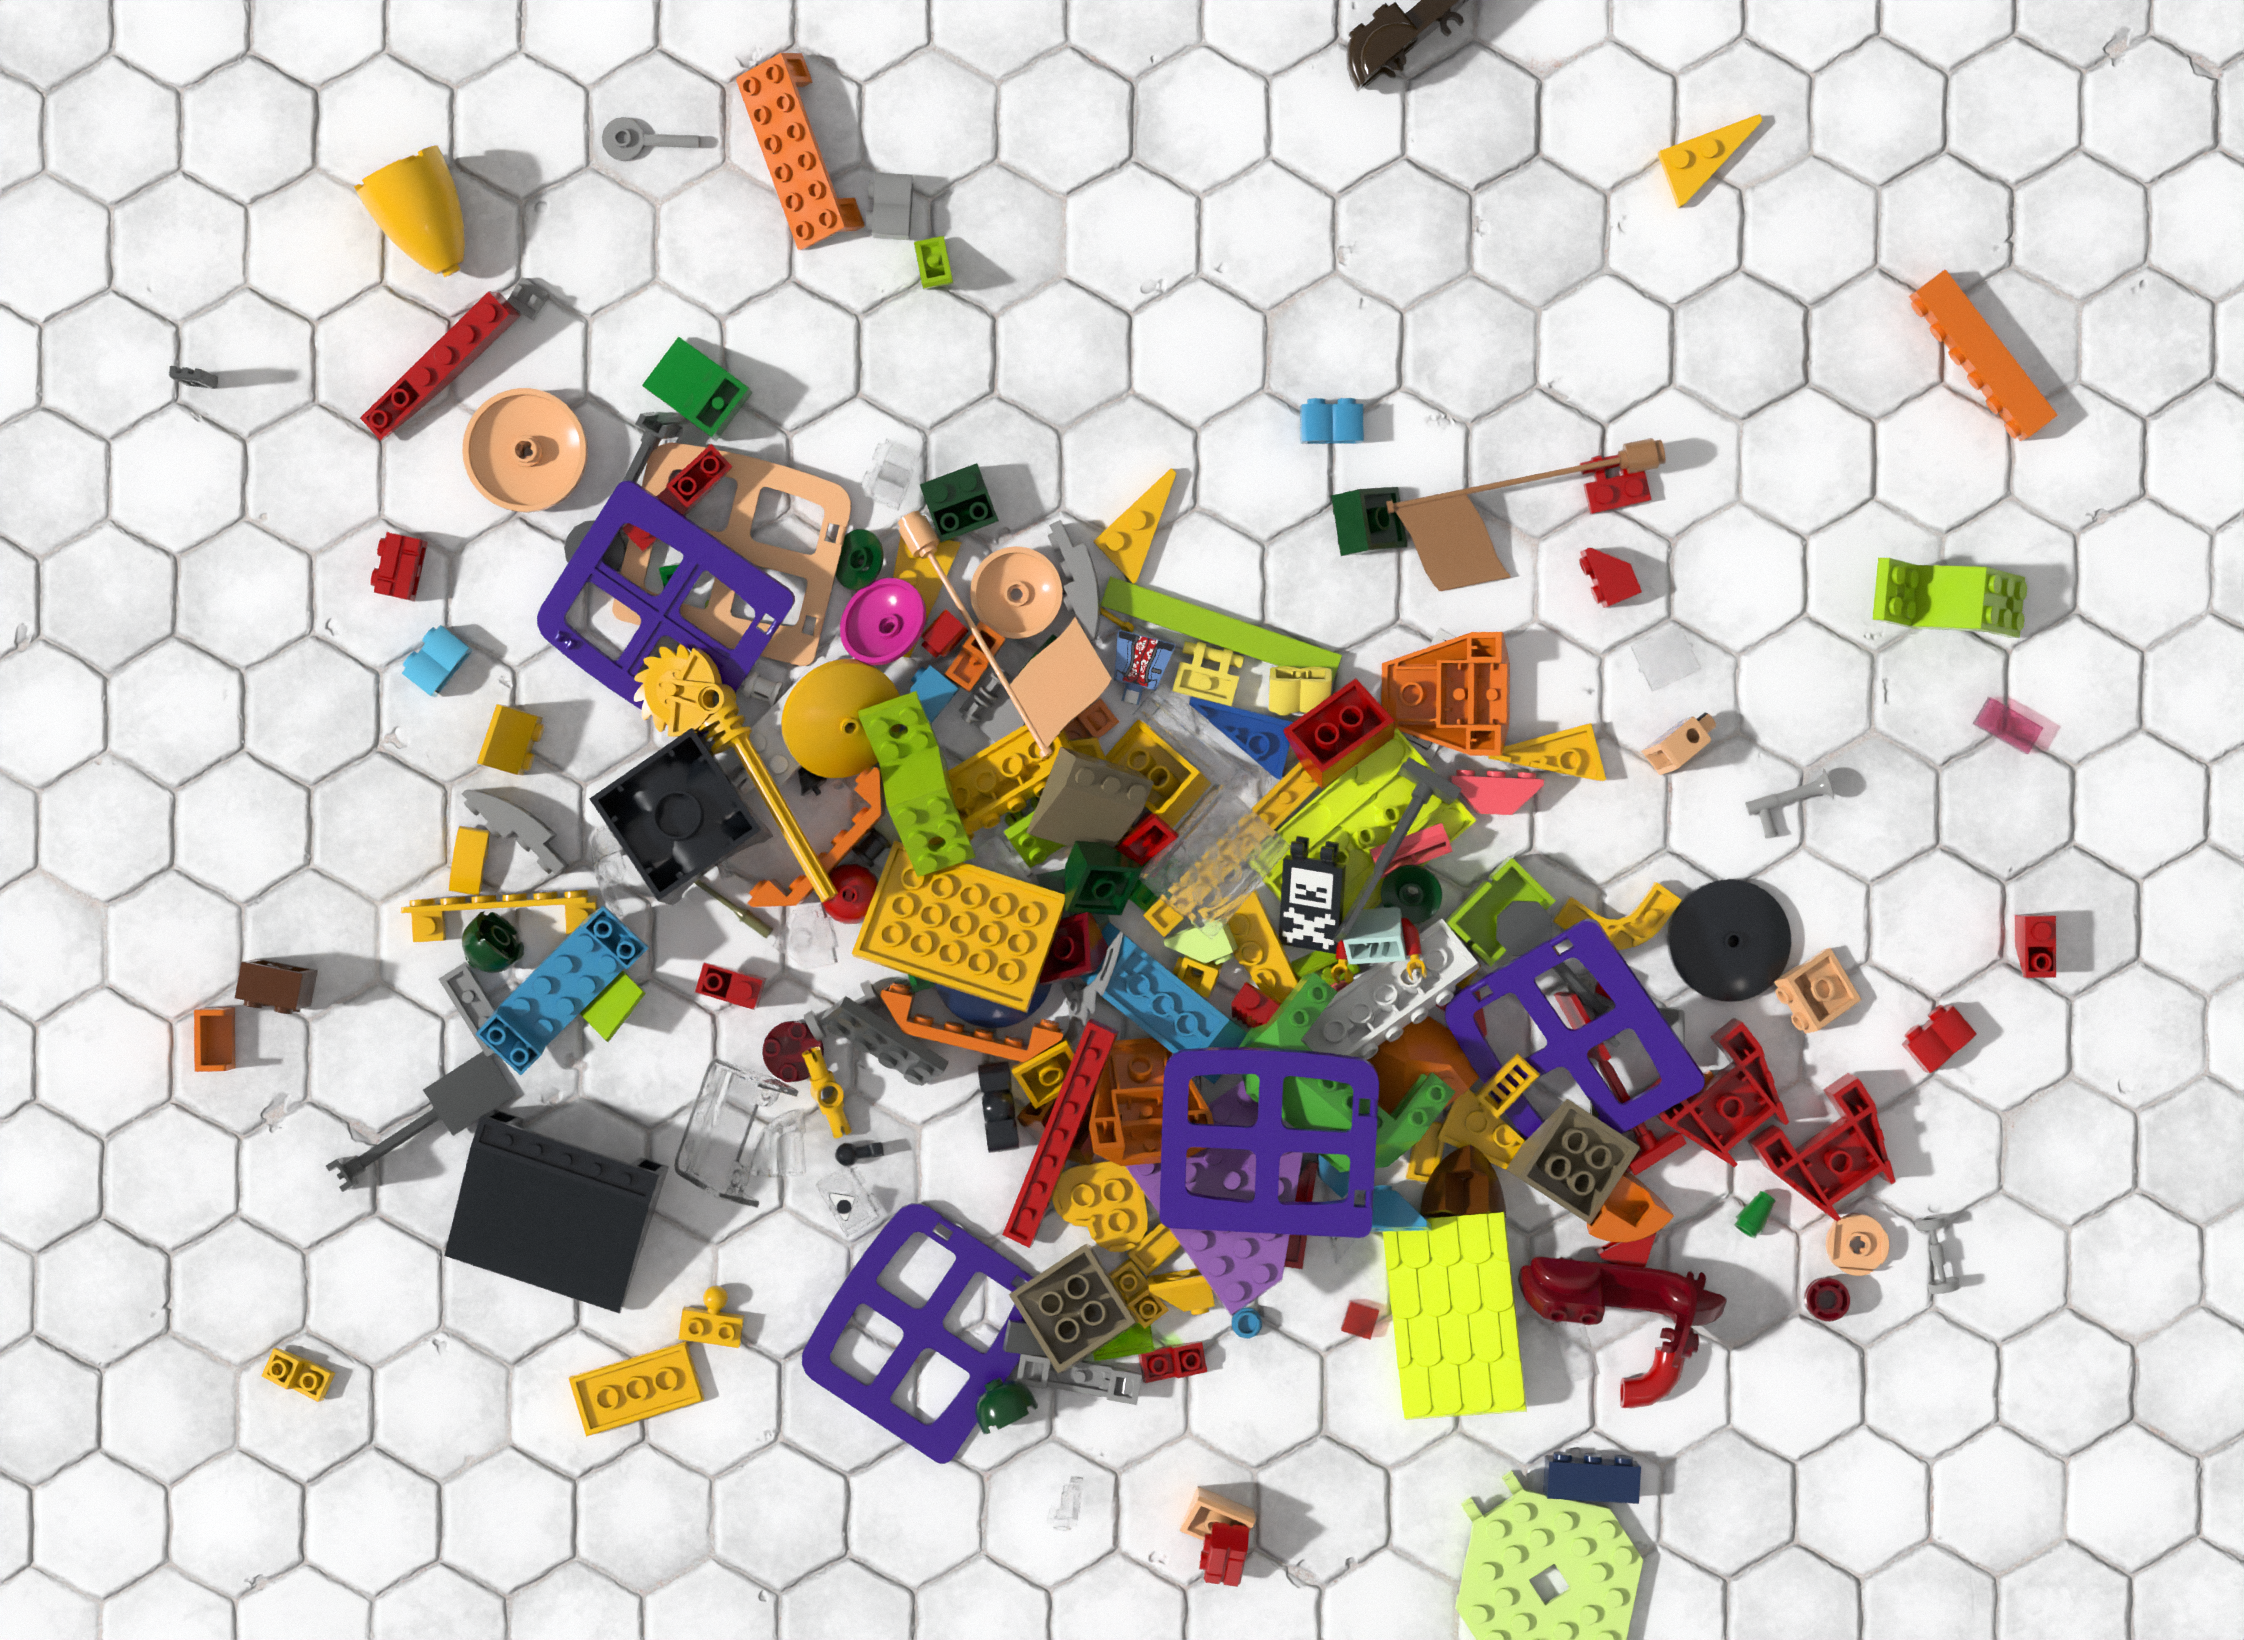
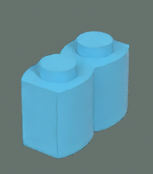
[402,625,473,697]

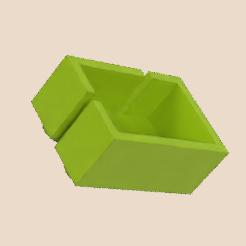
[1444,857,1556,967]

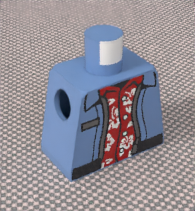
[1114,630,1176,705]

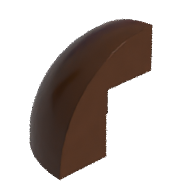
[1017,1087,1097,1166]
[1421,1145,1506,1218]

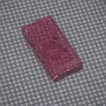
[1973,697,2043,754]

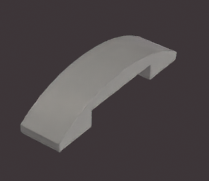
[1016,1354,1142,1405]

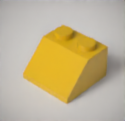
[477,704,544,775]
[1011,1037,1075,1109]

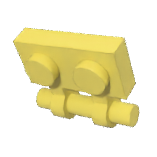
[1172,641,1244,707]

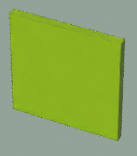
[579,970,646,1042]

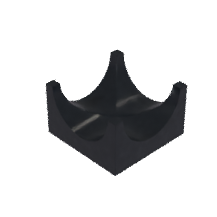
[589,728,773,906]

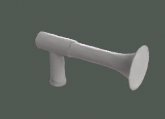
[1745,769,1834,839]

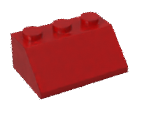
[1283,678,1395,789]

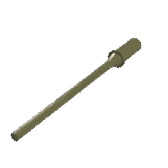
[694,879,773,939]

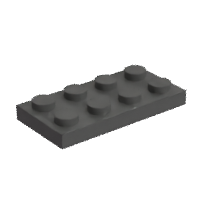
[820,996,949,1086]

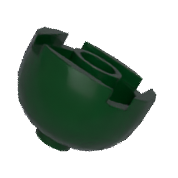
[462,911,524,973]
[975,1377,1038,1434]

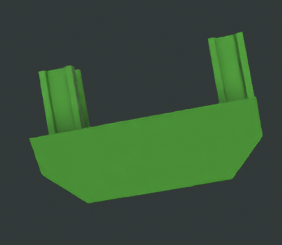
[1239,972,1455,1172]

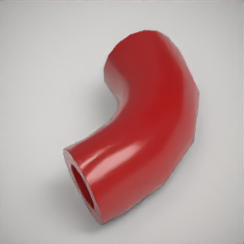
[1620,1347,1685,1409]

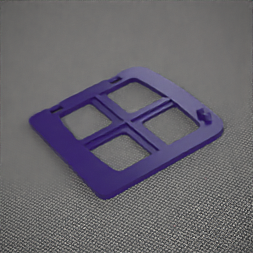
[537,480,795,734]
[1445,919,1705,1140]
[1159,1047,1379,1238]
[802,1203,1034,1464]

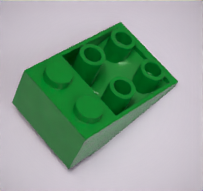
[642,336,753,441]

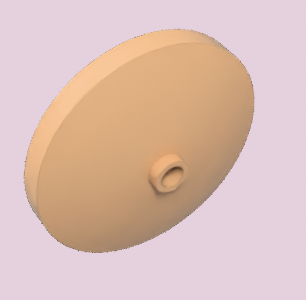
[462,388,588,513]

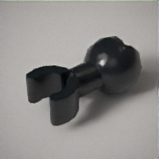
[835,1142,884,1167]

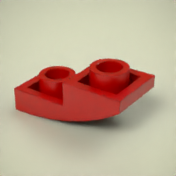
[1138,1341,1207,1383]

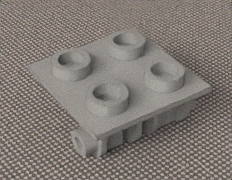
[958,666,1025,742]

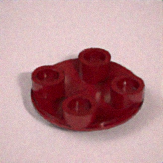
[762,1021,824,1082]

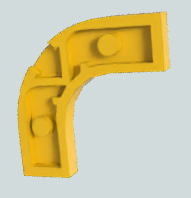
[1552,882,1682,950]

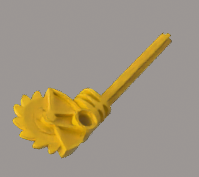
[634,644,838,903]

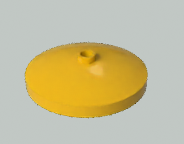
[781,659,901,778]

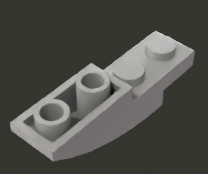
[1048,520,1101,645]
[462,790,569,875]

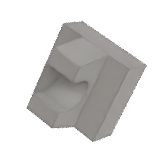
[507,277,550,321]

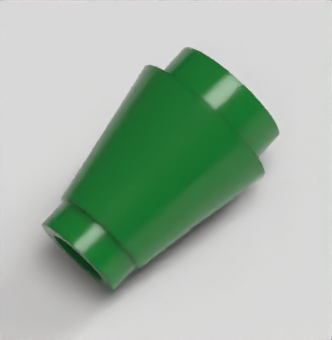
[1734,1191,1776,1239]

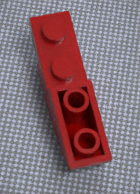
[622,444,733,552]

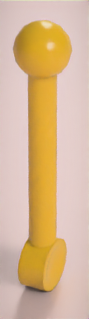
[1100,606,1134,633]

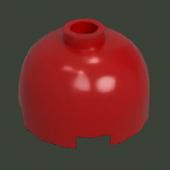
[822,864,879,924]

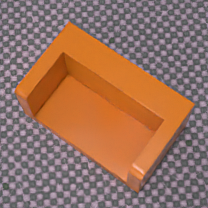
[194,1007,236,1072]

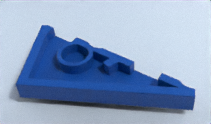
[1189,697,1293,780]

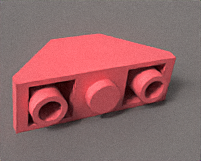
[1448,770,1544,815]

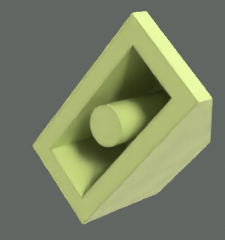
[1163,914,1238,965]

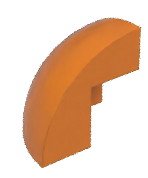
[1587,1172,1674,1242]

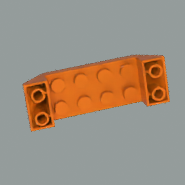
[747,767,885,907]
[880,982,1064,1063]

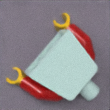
[1331,903,1427,985]

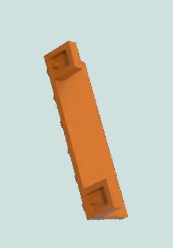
[736,53,865,250]

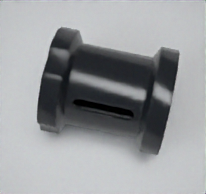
[852,827,892,868]

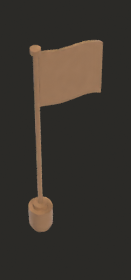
[1386,438,1666,591]

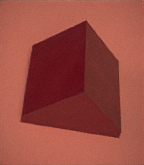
[1040,912,1109,986]

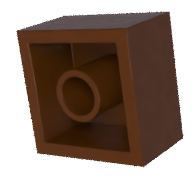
[234,959,318,1014]

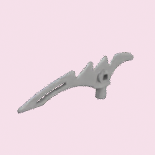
[1062,931,1123,1043]

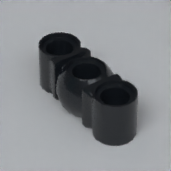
[978,1061,1020,1153]

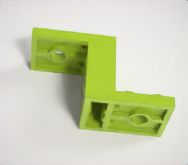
[1872,557,2027,638]
[858,691,976,877]

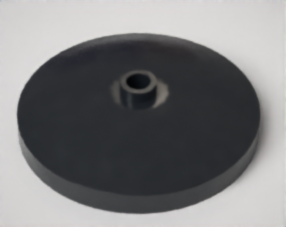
[1667,879,1791,1002]

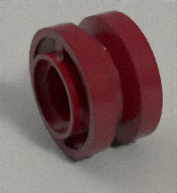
[1804,1277,1850,1322]

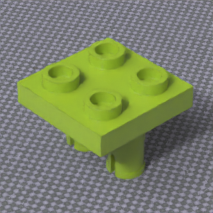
[1003,796,1067,869]

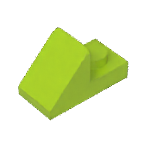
[914,236,954,290]

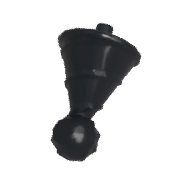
[798,767,827,796]

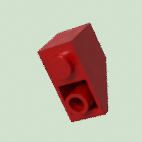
[1579,548,1642,608]
[2015,915,2056,978]
[695,962,767,1010]

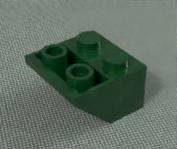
[919,463,999,543]

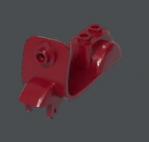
[1518,1257,1727,1368]

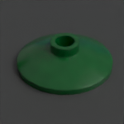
[835,529,884,590]
[1381,865,1442,924]

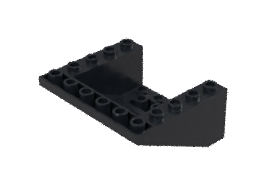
[444,1109,669,1314]

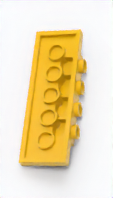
[929,724,1074,845]

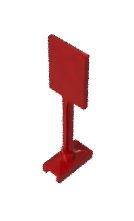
[1554,992,1687,1175]

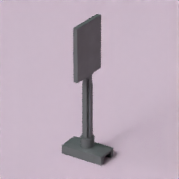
[1332,757,1462,943]
[326,1051,516,1192]

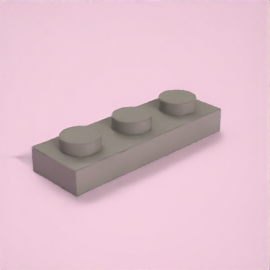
[438,962,496,1057]

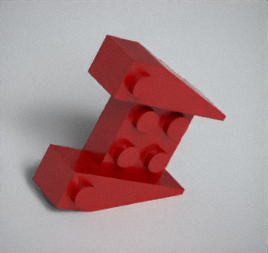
[1640,1018,1789,1167]
[1747,1073,1896,1222]

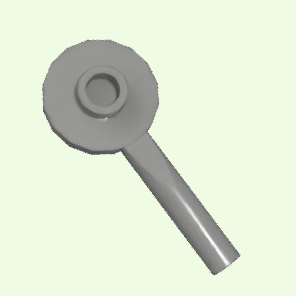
[602,117,701,161]

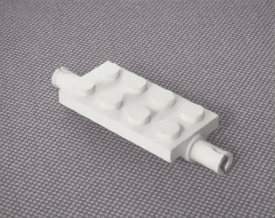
[732,656,855,795]

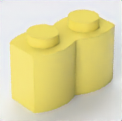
[1269,666,1332,716]

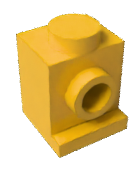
[1173,955,1224,998]

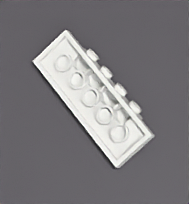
[1302,919,1480,1060]

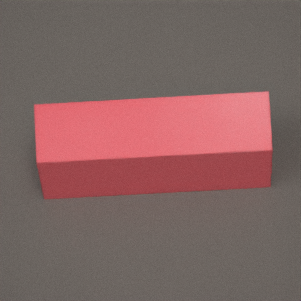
[1369,823,1452,879]

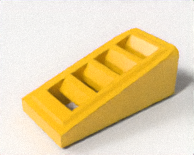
[1475,1053,1540,1119]

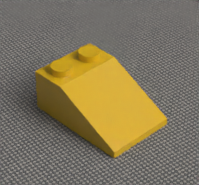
[1105,719,1212,829]

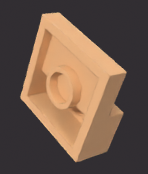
[1774,948,1861,1034]

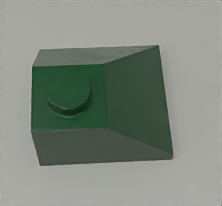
[1065,841,1143,915]

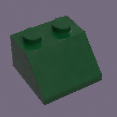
[1331,487,1408,556]

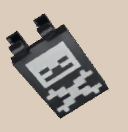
[1279,836,1346,954]

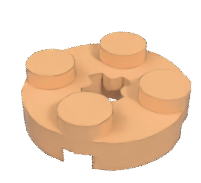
[1825,1213,1889,1276]

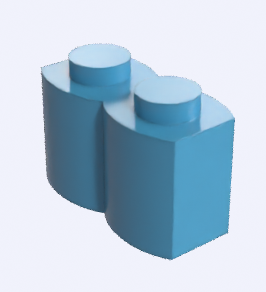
[1300,398,1364,444]

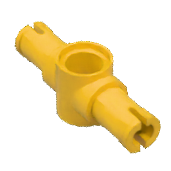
[802,1047,852,1138]

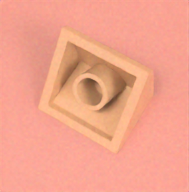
[1180,1486,1256,1540]

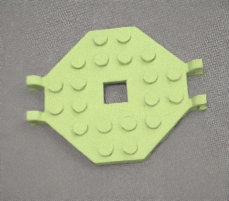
[1455,1470,1643,1640]

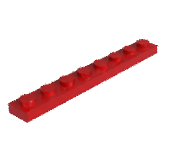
[1002,1018,1119,1248]

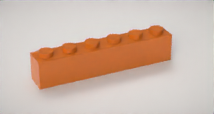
[1908,269,2058,441]

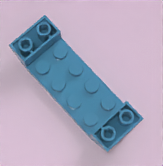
[475,905,649,1075]
[1079,922,1247,1084]

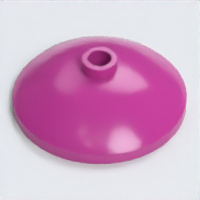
[840,578,926,665]

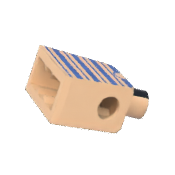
[1641,712,1716,775]

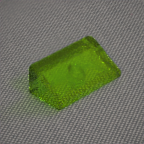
[1093,1323,1155,1361]

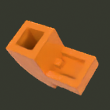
[944,621,1005,693]

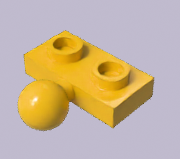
[678,1286,745,1348]

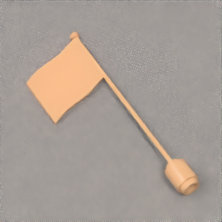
[898,511,1112,759]

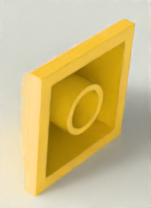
[1147,1268,1215,1315]

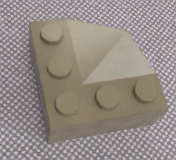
[1009,1244,1140,1374]

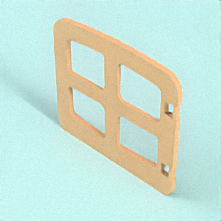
[612,442,851,666]

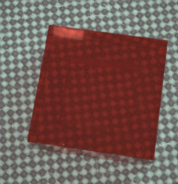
[1340,1300,1379,1340]

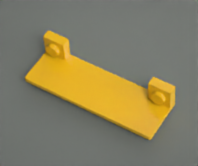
[401,890,598,942]

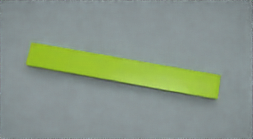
[1100,576,1342,684]

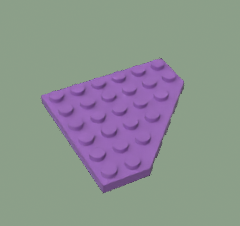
[1125,1081,1303,1316]

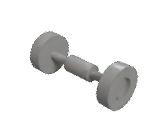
[804,980,883,1042]
[1915,1215,1961,1294]

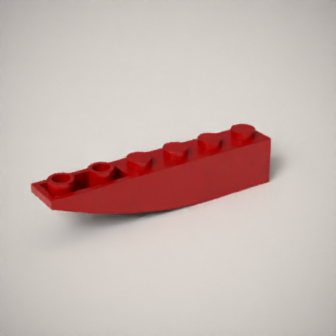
[360,291,521,441]

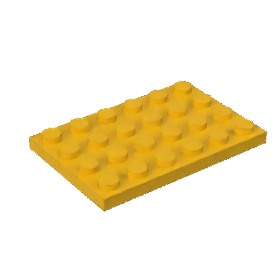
[851,840,1065,1013]

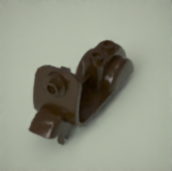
[1346,0,1469,92]

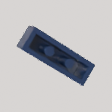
[1543,1451,1641,1504]

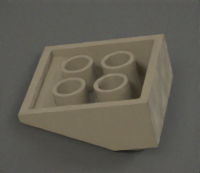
[1027,747,1154,848]
[1506,1099,1640,1224]

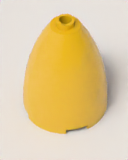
[354,145,465,278]

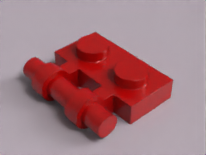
[1580,454,1652,514]

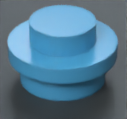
[1231,1307,1262,1338]

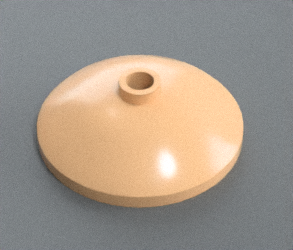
[970,546,1063,639]

